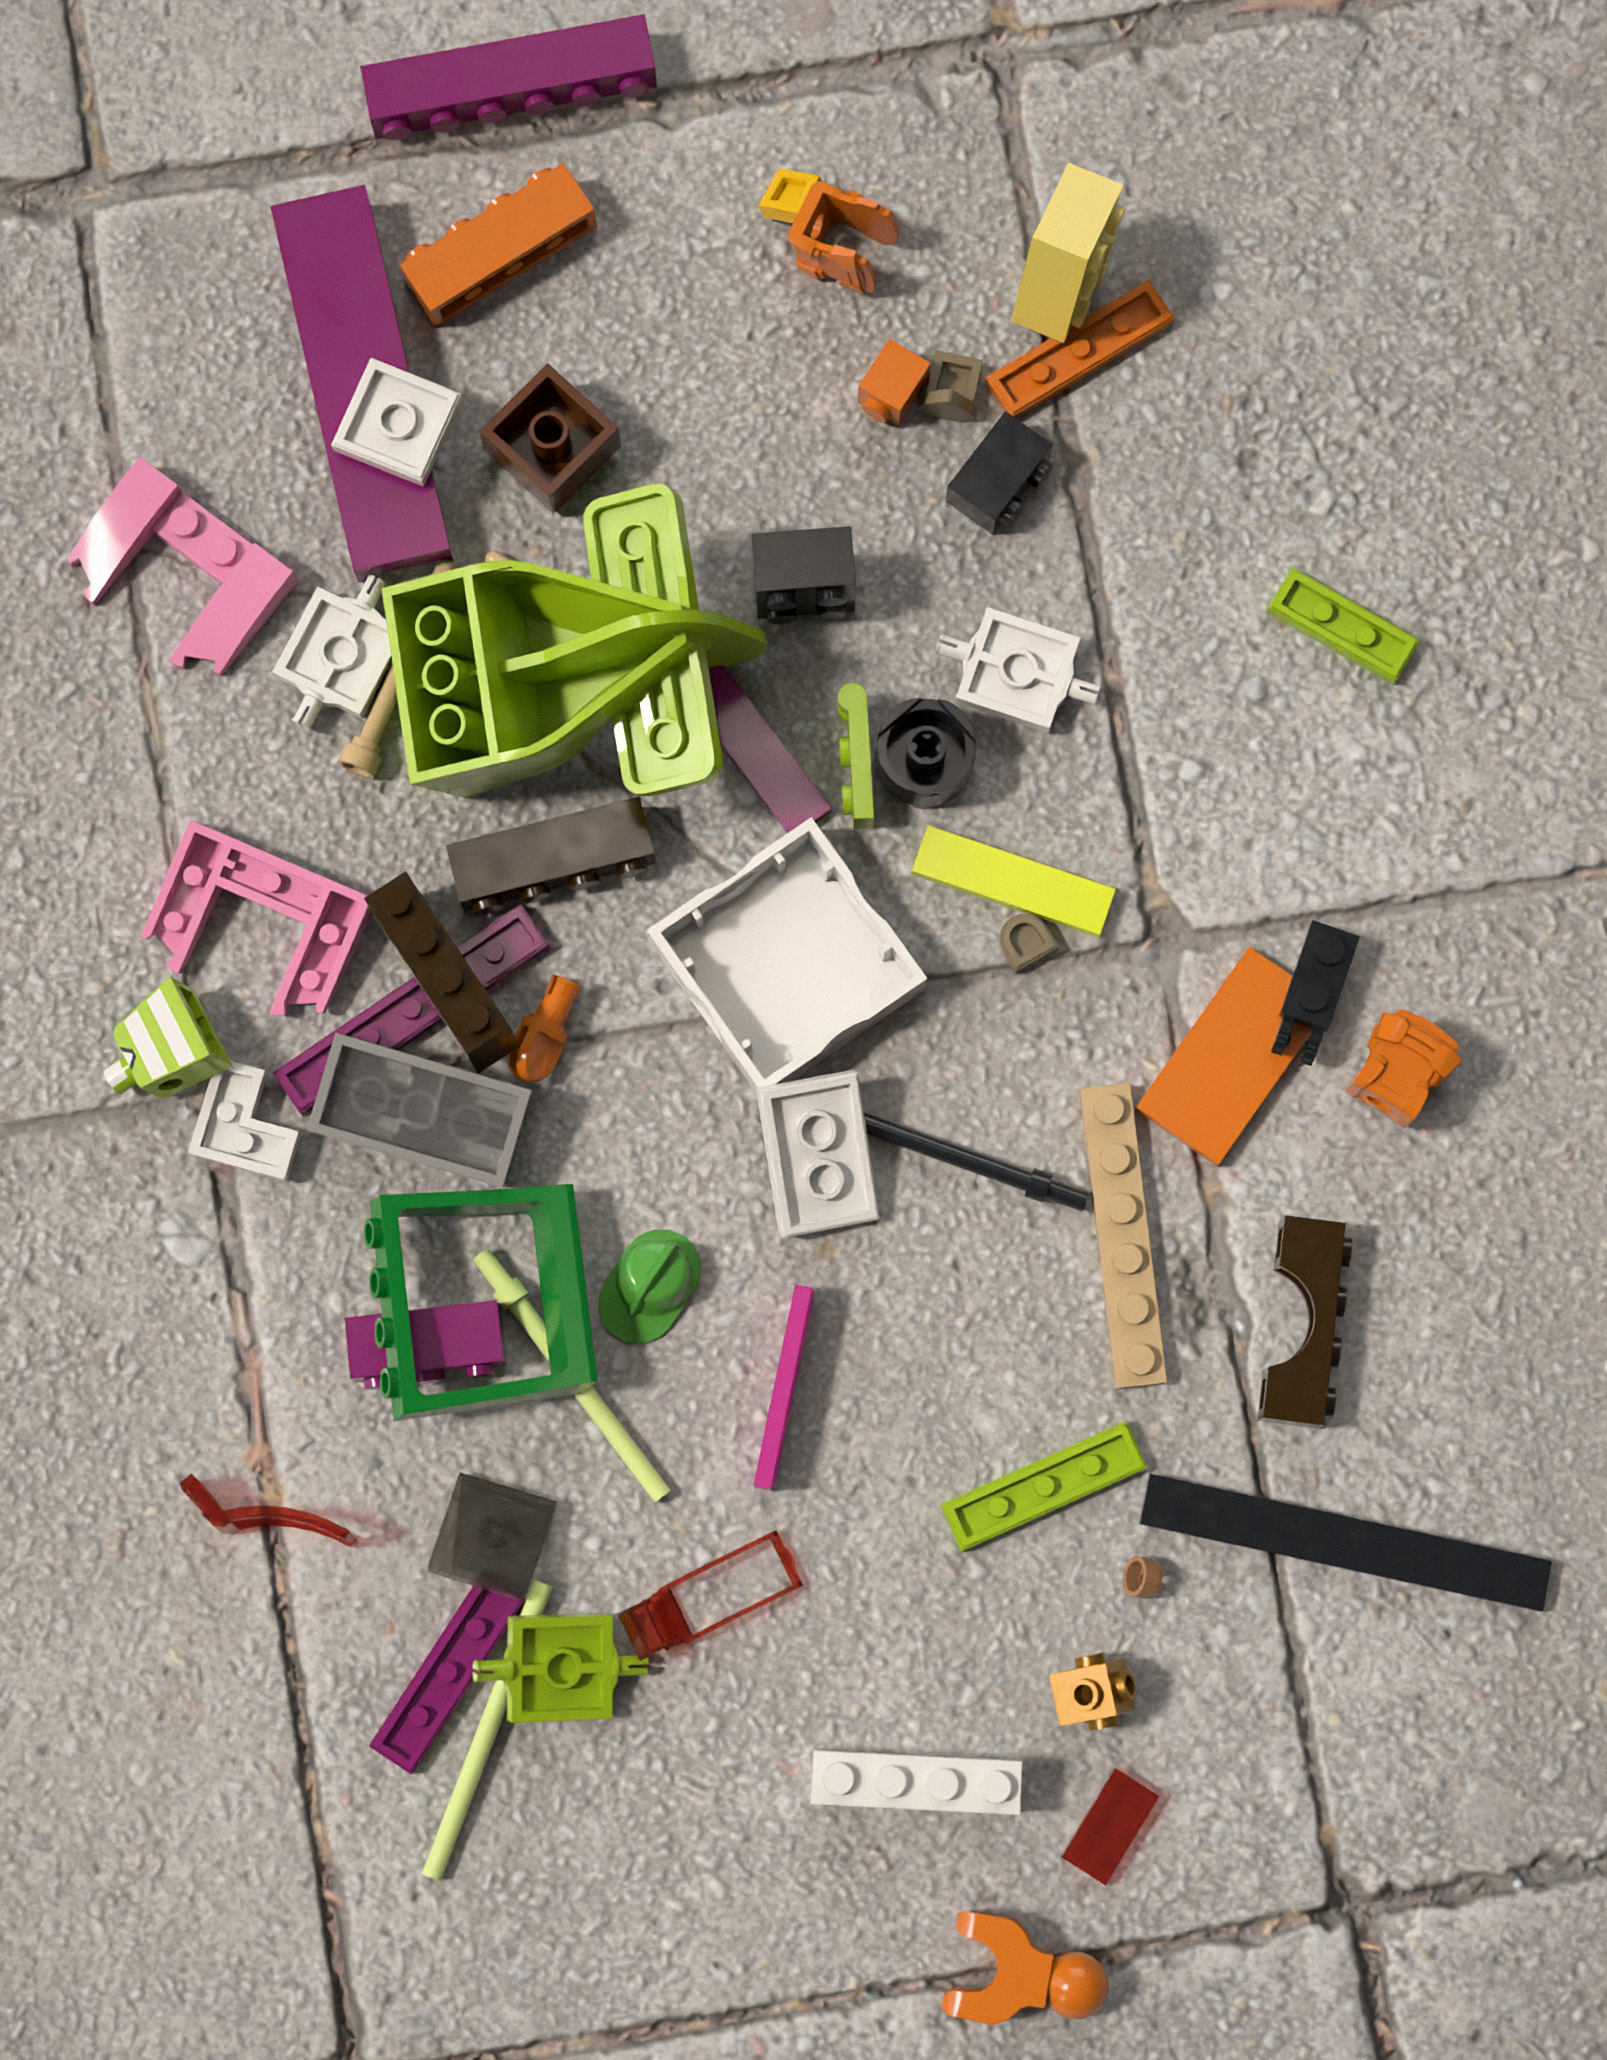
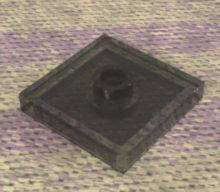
[427,1472,557,1602]

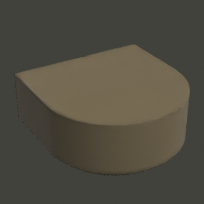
[999,914,1059,974]

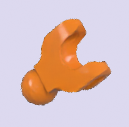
[940,1910,1109,2025]

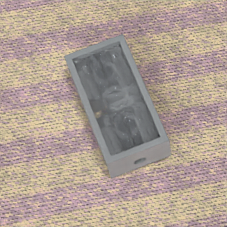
[306,1033,533,1188]

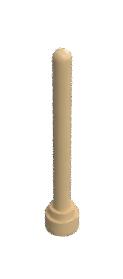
[337,559,455,779]

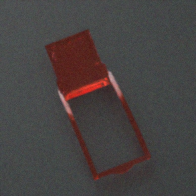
[180,1473,359,1548]
[617,1530,803,1661]

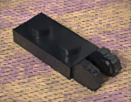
[1271,920,1360,1066]

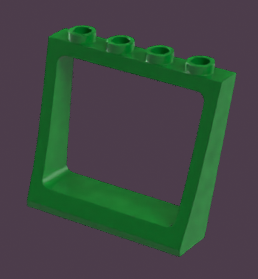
[364,1184,598,1421]

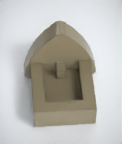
[918,350,983,422]

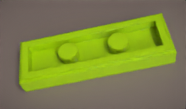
[1266,567,1420,685]

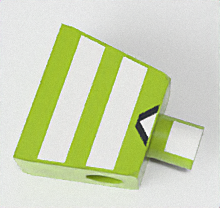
[104,977,233,1098]

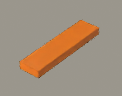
[985,279,1175,419]

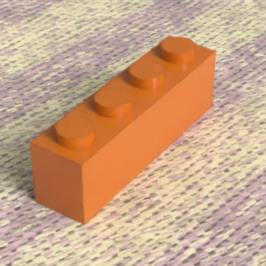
[399,163,597,328]

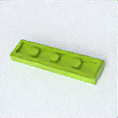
[940,1421,1147,1552]

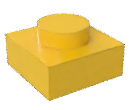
[758,168,822,223]

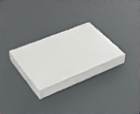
[756,1070,880,1238]

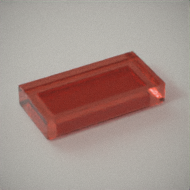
[1060,1768,1159,1886]

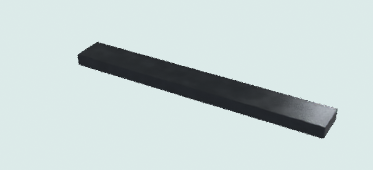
[1139,1474,1552,1612]

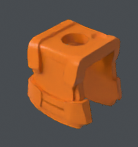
[788,181,900,294]
[1345,1009,1462,1129]

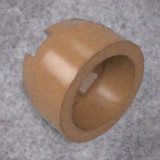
[1123,1556,1167,1599]

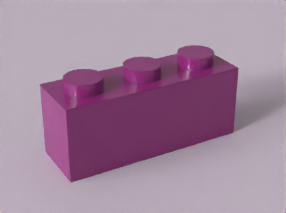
[344,1300,507,1390]

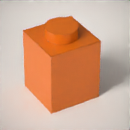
[858,338,931,427]

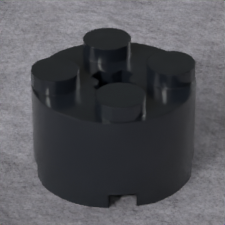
[876,698,976,809]

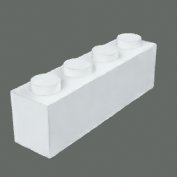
[811,1749,1022,1815]

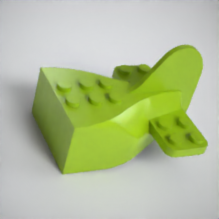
[381,483,768,798]

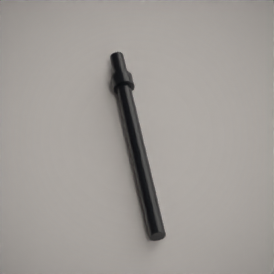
[864,1112,1089,1212]

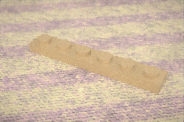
[1079,1083,1167,1389]

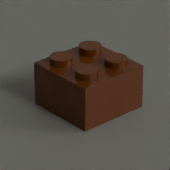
[479,363,621,514]

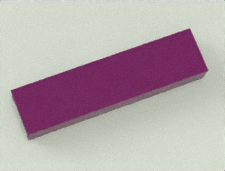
[270,184,454,582]

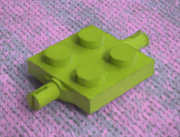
[472,1613,648,1723]

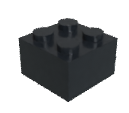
[752,526,856,624]

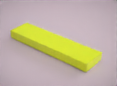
[911,825,1116,938]

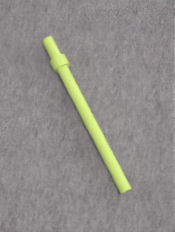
[473,1248,671,1503]
[422,1579,553,1881]

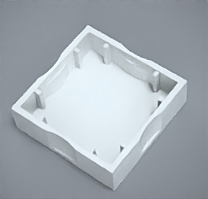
[647,817,927,1093]

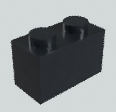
[946,411,1054,535]

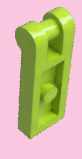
[837,683,874,829]

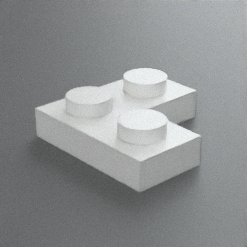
[188,1061,301,1182]

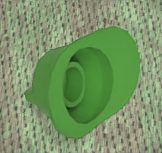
[599,1230,701,1344]

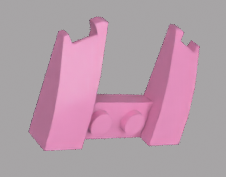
[68,457,298,676]
[141,820,372,1016]

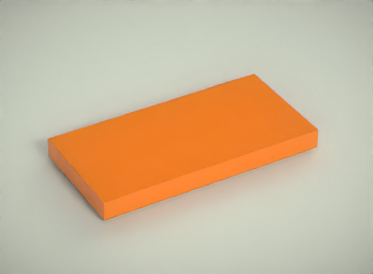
[1134,946,1311,1167]

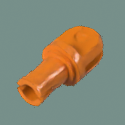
[507,974,582,1082]

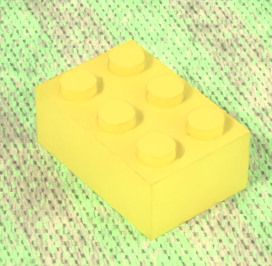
[1010,162,1126,343]

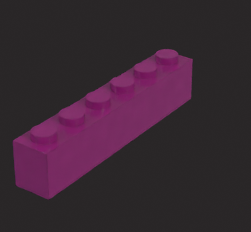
[360,14,657,140]

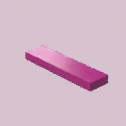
[753,1284,815,1491]

